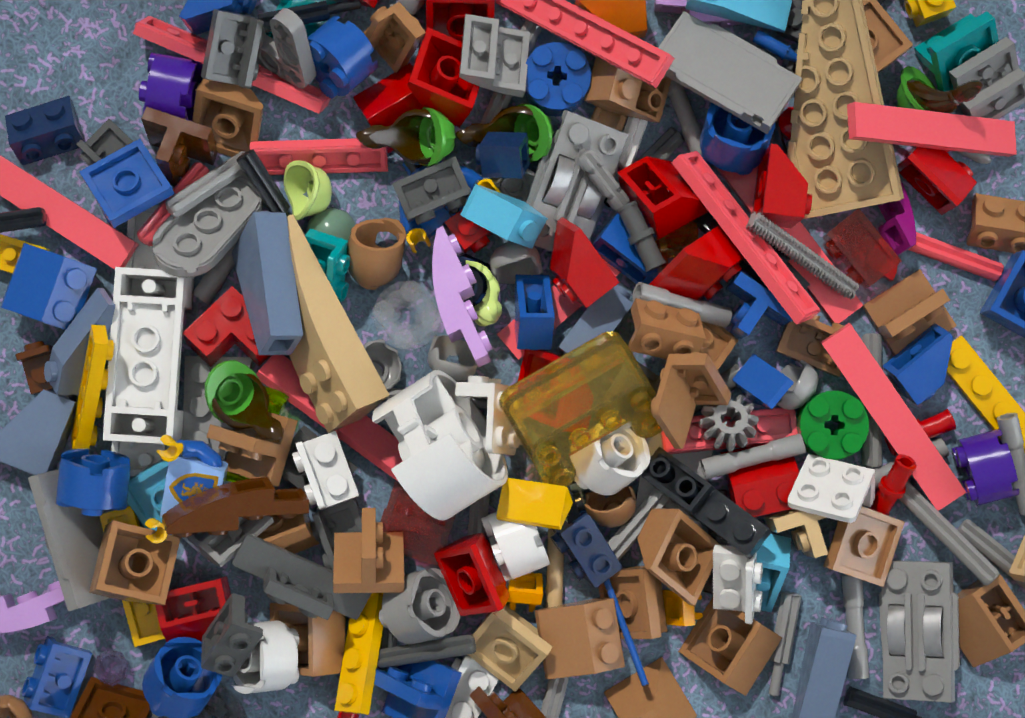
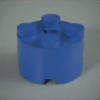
[308,16,378,99]
[525,42,591,117]
[700,103,775,175]
[56,449,131,516]
[142,637,222,718]

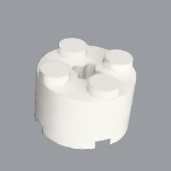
[569,415,650,495]
[481,511,550,581]
[232,621,300,694]

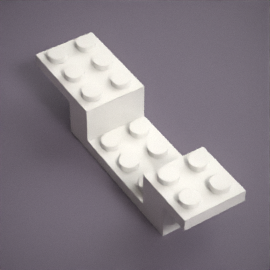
[103,205,194,476]

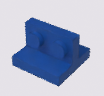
[79,139,175,228]
[726,272,792,339]
[374,660,462,718]

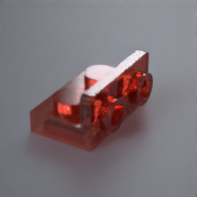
[822,208,902,289]

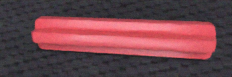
[137,162,209,247]
[908,232,1004,281]

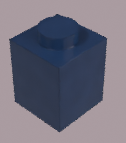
[476,132,530,179]

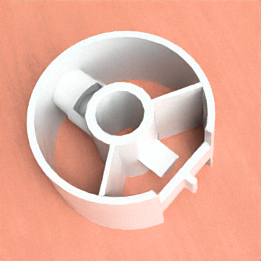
[372,370,508,521]

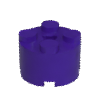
[138,53,203,121]
[951,429,1020,506]

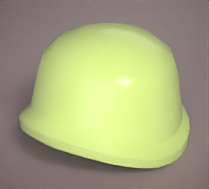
[284,160,332,220]

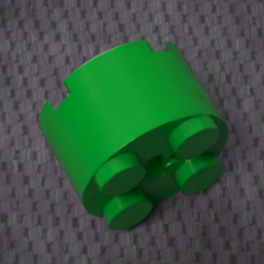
[796,391,869,460]

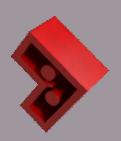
[182,286,271,367]

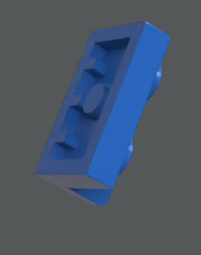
[22,636,92,718]

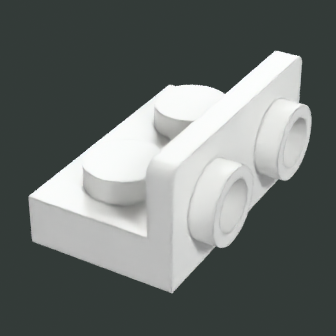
[292,431,359,510]
[713,544,763,624]
[446,655,499,718]

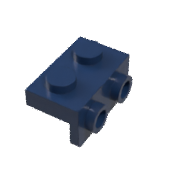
[5,96,85,165]
[550,513,622,588]

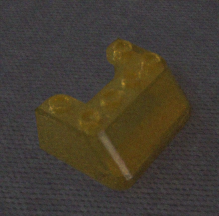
[499,331,663,487]

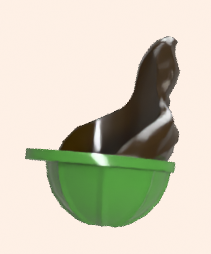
[896,66,983,114]
[456,103,554,162]
[356,107,456,166]
[205,360,282,443]

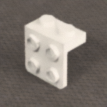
[455,376,522,455]
[788,454,875,523]

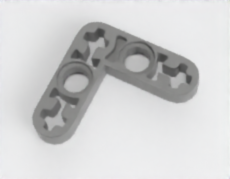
[256,8,316,89]

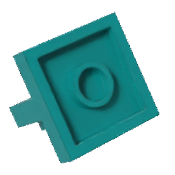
[914,11,999,92]

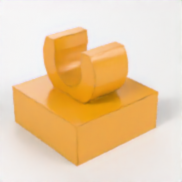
[507,573,543,612]
[662,589,703,626]

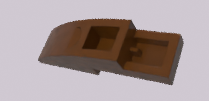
[162,477,309,537]

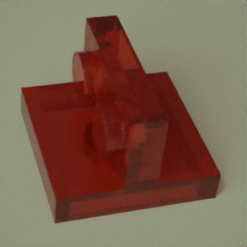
[380,481,456,566]

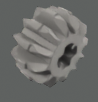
[699,395,759,452]

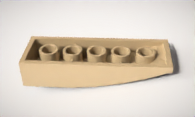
[287,214,390,433]

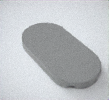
[152,174,263,278]

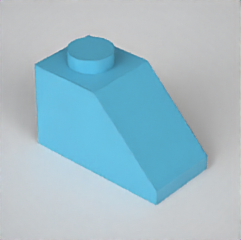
[460,184,548,249]
[756,534,791,612]

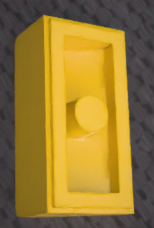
[496,478,573,530]

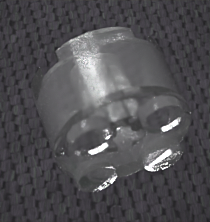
[373,281,443,351]

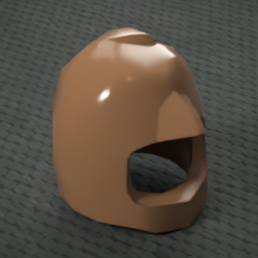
[347,218,406,290]

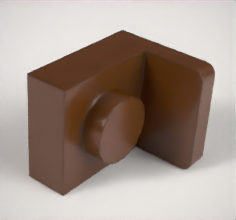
[15,341,53,395]

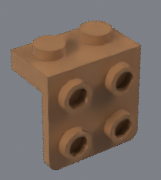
[651,352,731,449]

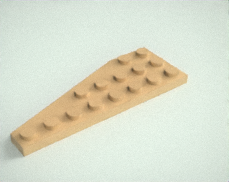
[787,0,904,220]

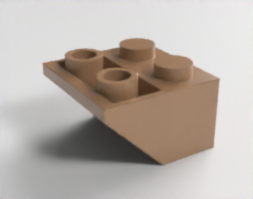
[584,57,672,123]
[957,574,1025,668]

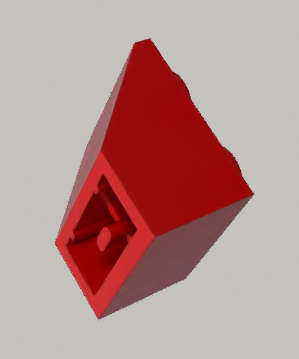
[617,156,709,240]
[155,576,231,642]

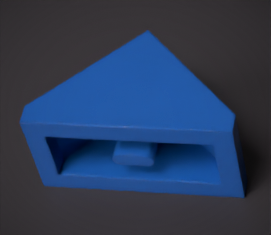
[732,353,794,409]

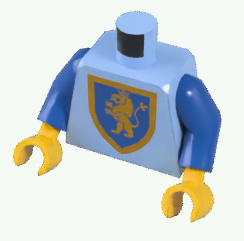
[145,435,231,544]

